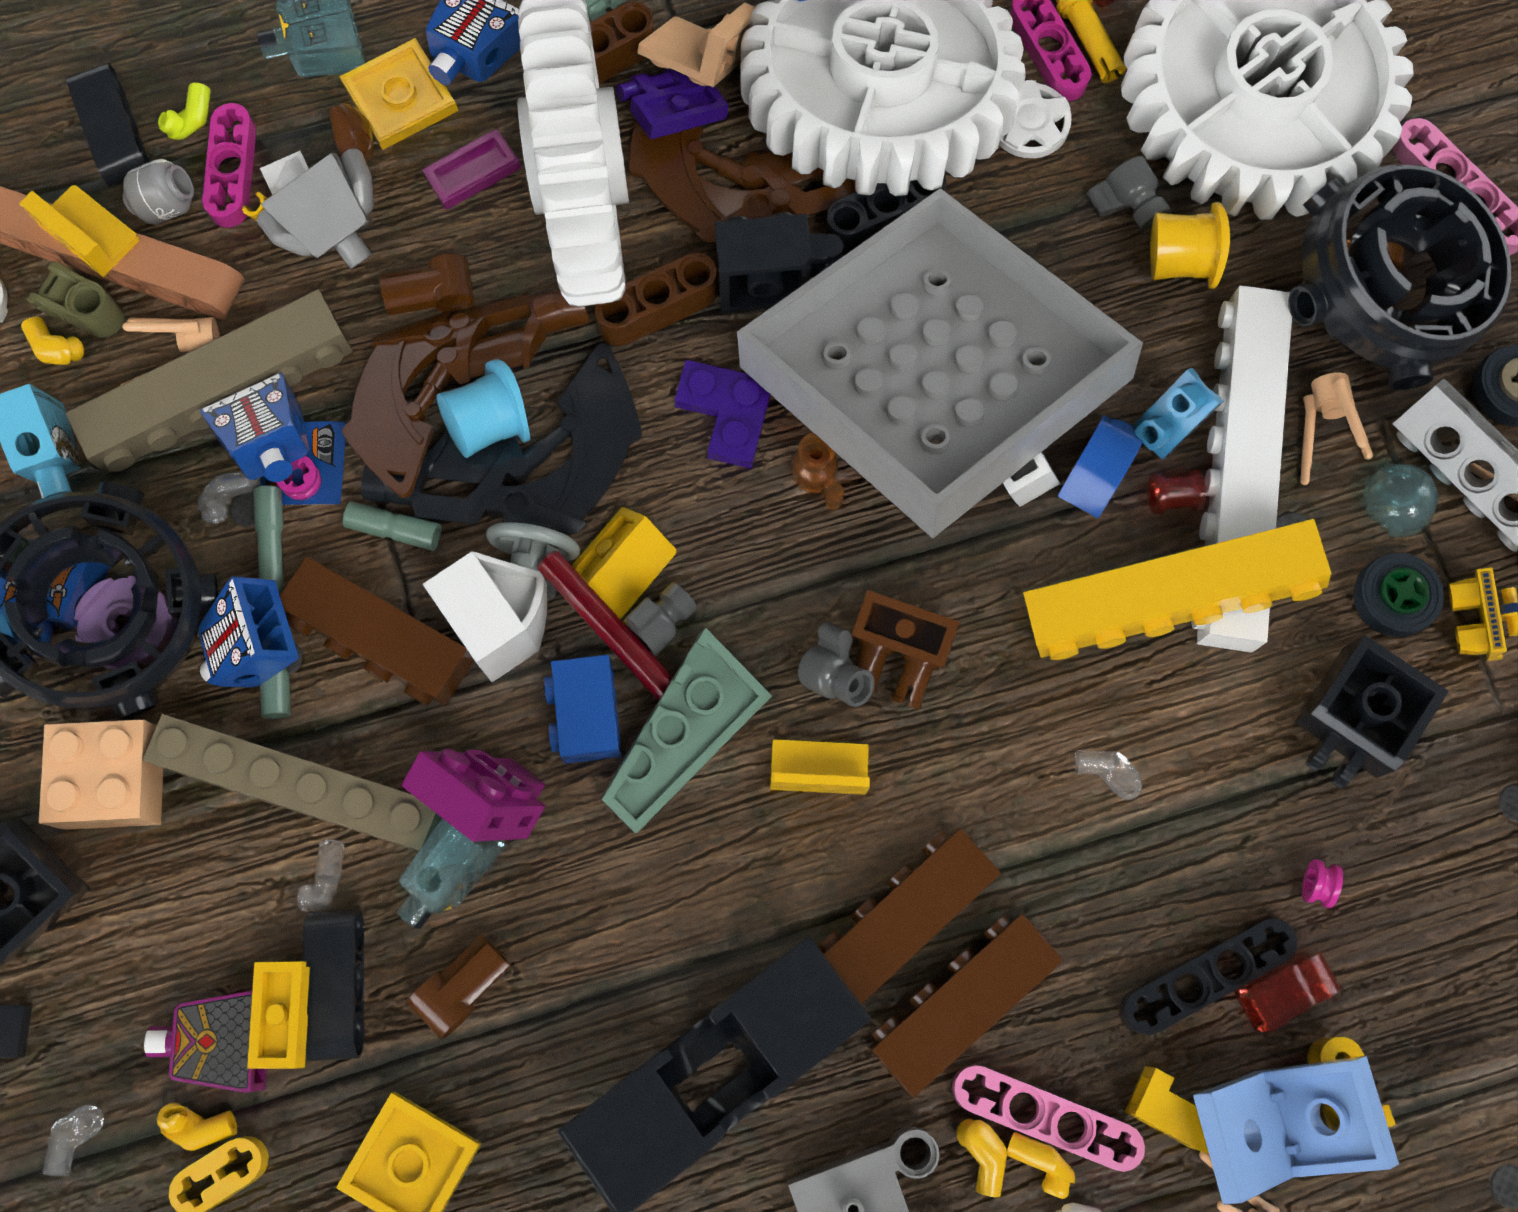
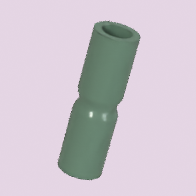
[343,501,442,551]

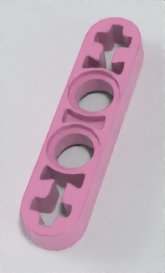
[1392,118,1518,255]
[951,1065,1145,1172]

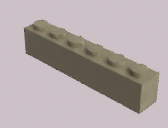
[65,289,353,475]
[143,714,446,856]

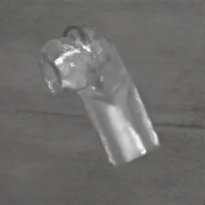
[1074,750,1142,800]
[297,840,345,912]
[42,1105,104,1176]

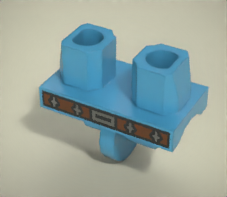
[1132,368,1224,460]

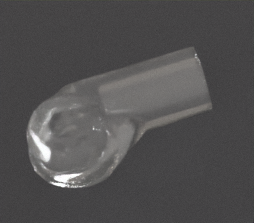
[197,471,261,523]

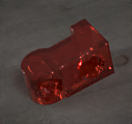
[1233,952,1341,1032]

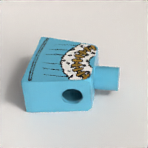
[0,384,82,499]

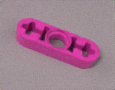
[1009,0,1091,101]
[202,103,256,228]

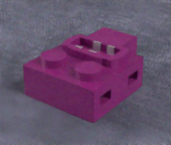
[401,748,546,842]

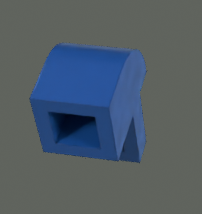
[1058,415,1143,519]

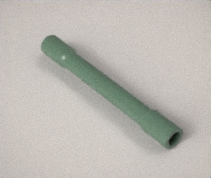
[253,486,291,719]

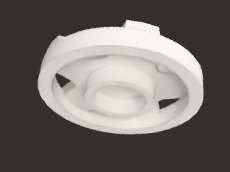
[999,80,1072,158]

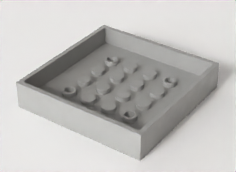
[737,188,1143,538]

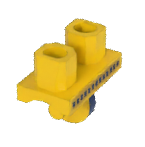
[1448,567,1518,661]

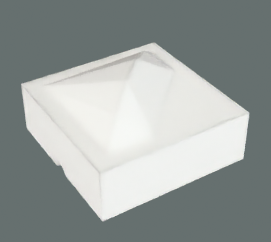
[260,151,309,195]

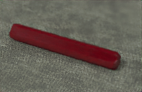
[537,551,673,701]

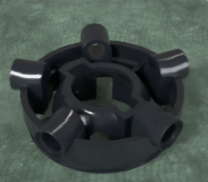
[1288,164,1512,390]
[0,482,219,721]

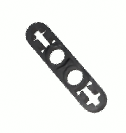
[1119,919,1297,1035]

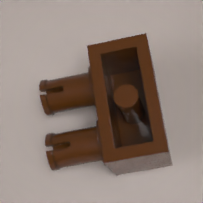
[852,590,960,709]

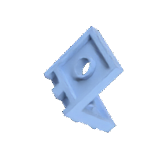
[1193,1056,1399,1205]

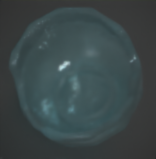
[1363,464,1439,537]

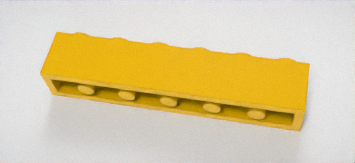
[1023,519,1332,660]

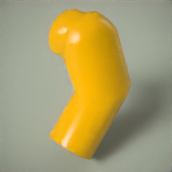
[21,317,84,365]
[156,1102,237,1151]
[956,1119,1007,1197]
[1007,1131,1075,1199]

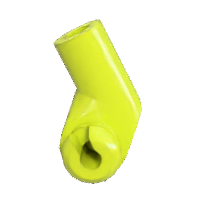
[158,83,211,140]

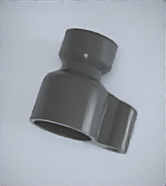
[1086,156,1172,231]
[623,582,698,657]
[798,621,875,707]

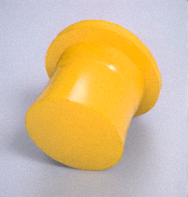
[1150,202,1230,289]

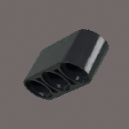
[66,62,150,187]
[826,174,946,256]
[303,909,365,1062]

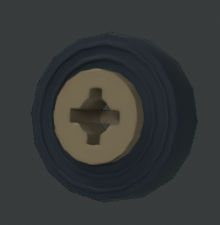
[1472,345,1518,427]

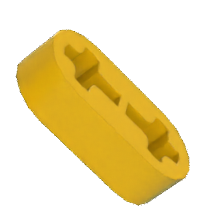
[169,1136,269,1212]

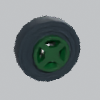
[1353,553,1444,637]

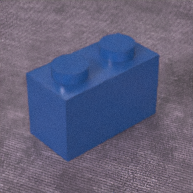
[544,654,622,764]

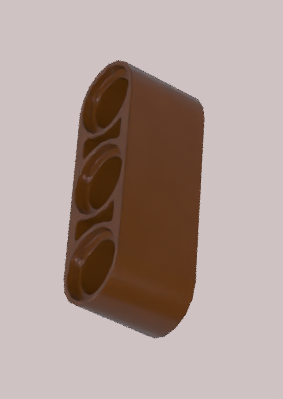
[590,2,654,84]
[595,253,718,347]

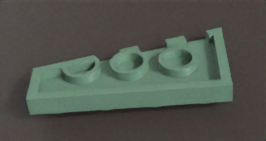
[600,628,772,834]

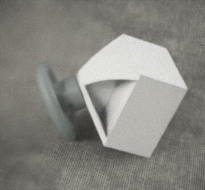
[423,522,580,682]

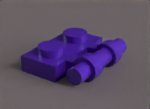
[616,68,729,140]

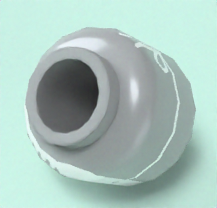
[122,159,194,225]

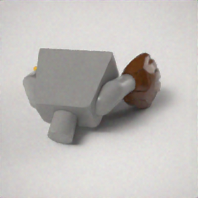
[242,103,374,269]

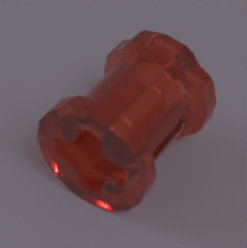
[1148,470,1206,515]

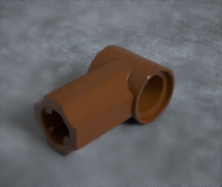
[379,253,474,316]
[407,935,512,1040]

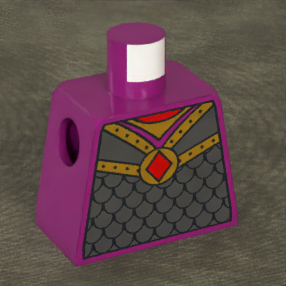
[144,991,267,1092]

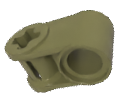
[27,261,124,338]

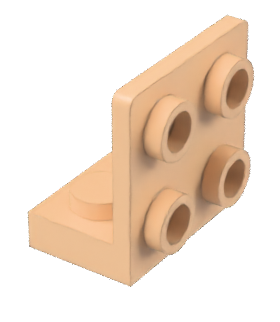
[637,2,755,87]

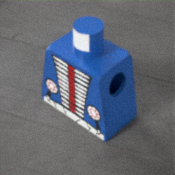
[426,0,521,85]
[200,372,309,482]
[198,577,299,687]

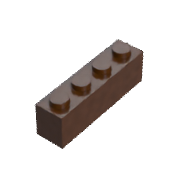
[280,556,475,707]
[817,829,1001,1005]
[869,914,1064,1098]

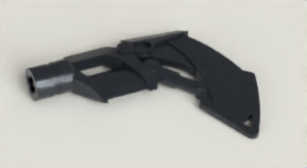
[361,343,642,534]

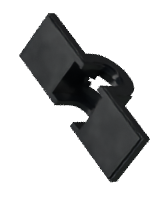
[556,936,872,1212]

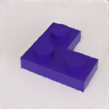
[675,360,771,469]

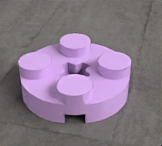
[74,576,178,670]

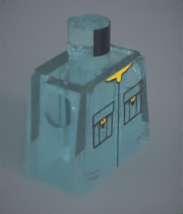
[257,0,366,77]
[397,818,507,929]

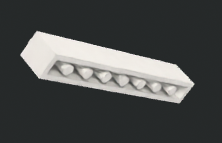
[1191,285,1292,653]

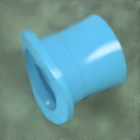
[436,359,531,458]

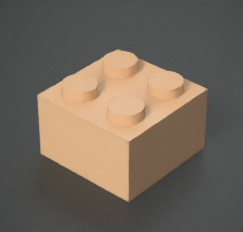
[39,719,163,830]

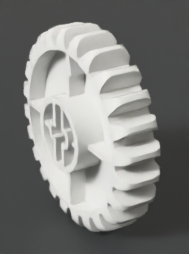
[517,0,629,307]
[740,0,1026,196]
[1121,0,1414,220]

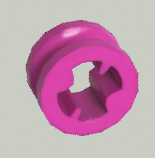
[276,456,322,500]
[1302,859,1343,908]

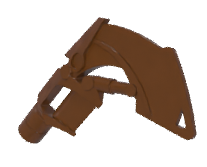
[629,120,857,243]
[342,289,590,498]

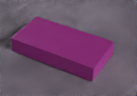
[422,128,521,210]

